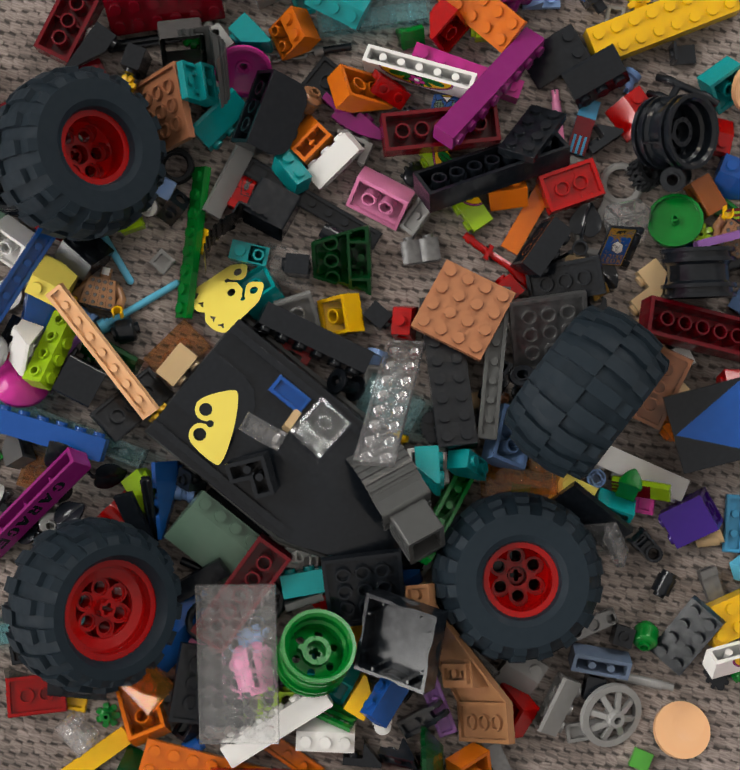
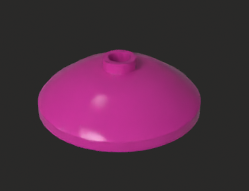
[215,45,272,98]
[0,359,50,408]

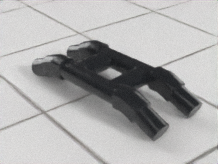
[646,73,720,108]

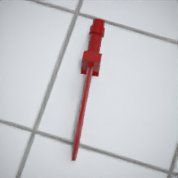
[462,232,528,290]

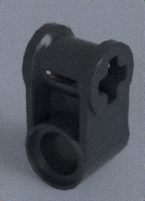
[626,526,663,563]

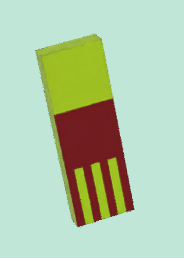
[611,476,671,502]

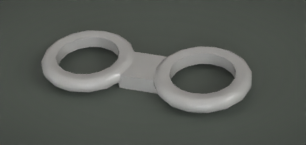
[573,162,642,257]

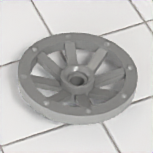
[580,682,642,747]

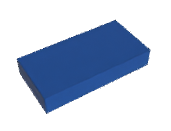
[268,374,312,413]

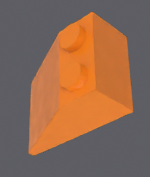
[327,64,393,113]
[116,673,172,747]
[445,742,492,770]

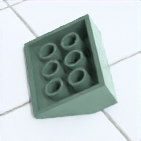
[163,490,260,584]

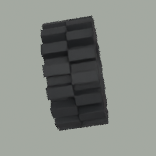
[627,158,663,193]

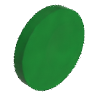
[647,193,704,248]

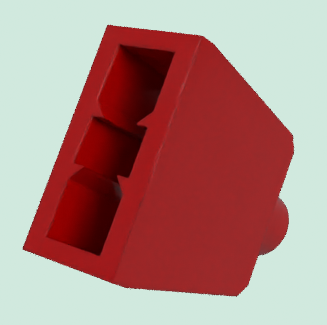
[391,306,418,343]

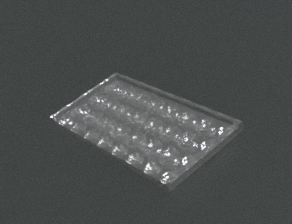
[195,584,280,744]

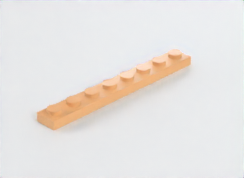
[45,283,160,420]

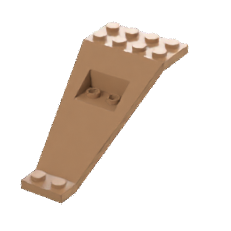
[405,583,515,745]

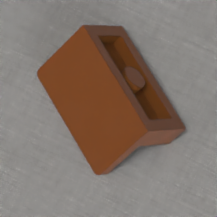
[683,173,728,220]

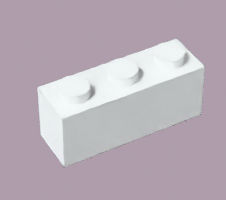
[307,132,365,190]

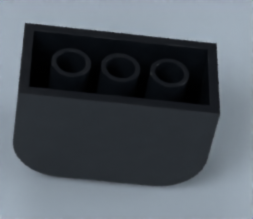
[230,69,307,155]

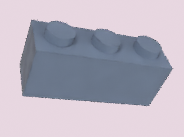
[568,643,633,681]

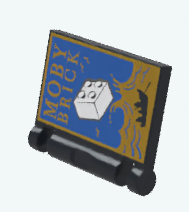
[598,225,644,268]

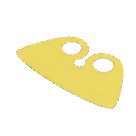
[188,390,238,465]

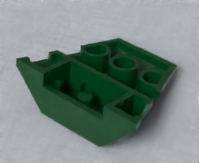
[311,224,372,295]
[420,726,444,770]

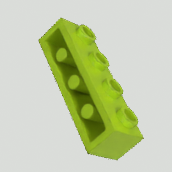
[22,310,76,391]

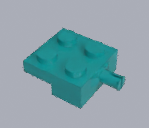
[176,60,220,108]

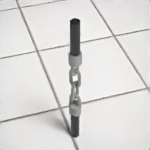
[240,43,352,66]

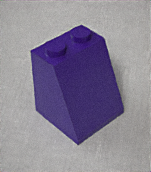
[658,487,724,549]

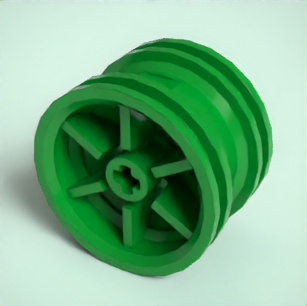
[274,609,356,698]

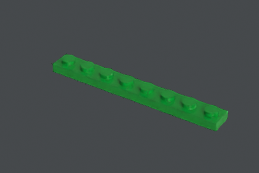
[175,166,211,319]

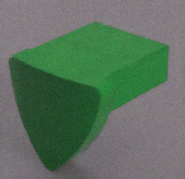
[395,24,425,51]
[615,468,642,502]

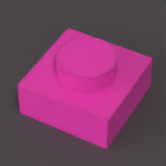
[635,497,656,515]

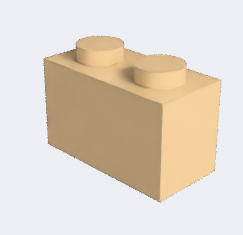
[156,342,200,387]

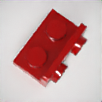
[370,68,411,110]

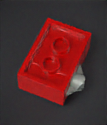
[535,156,606,216]

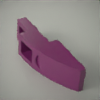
[322,92,382,142]

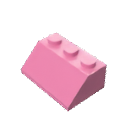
[346,166,415,231]

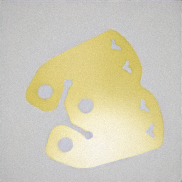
[194,264,264,333]

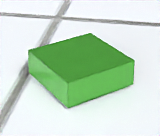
[628,746,654,770]

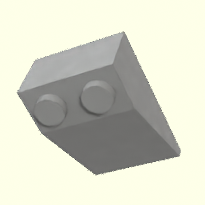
[493,659,549,696]

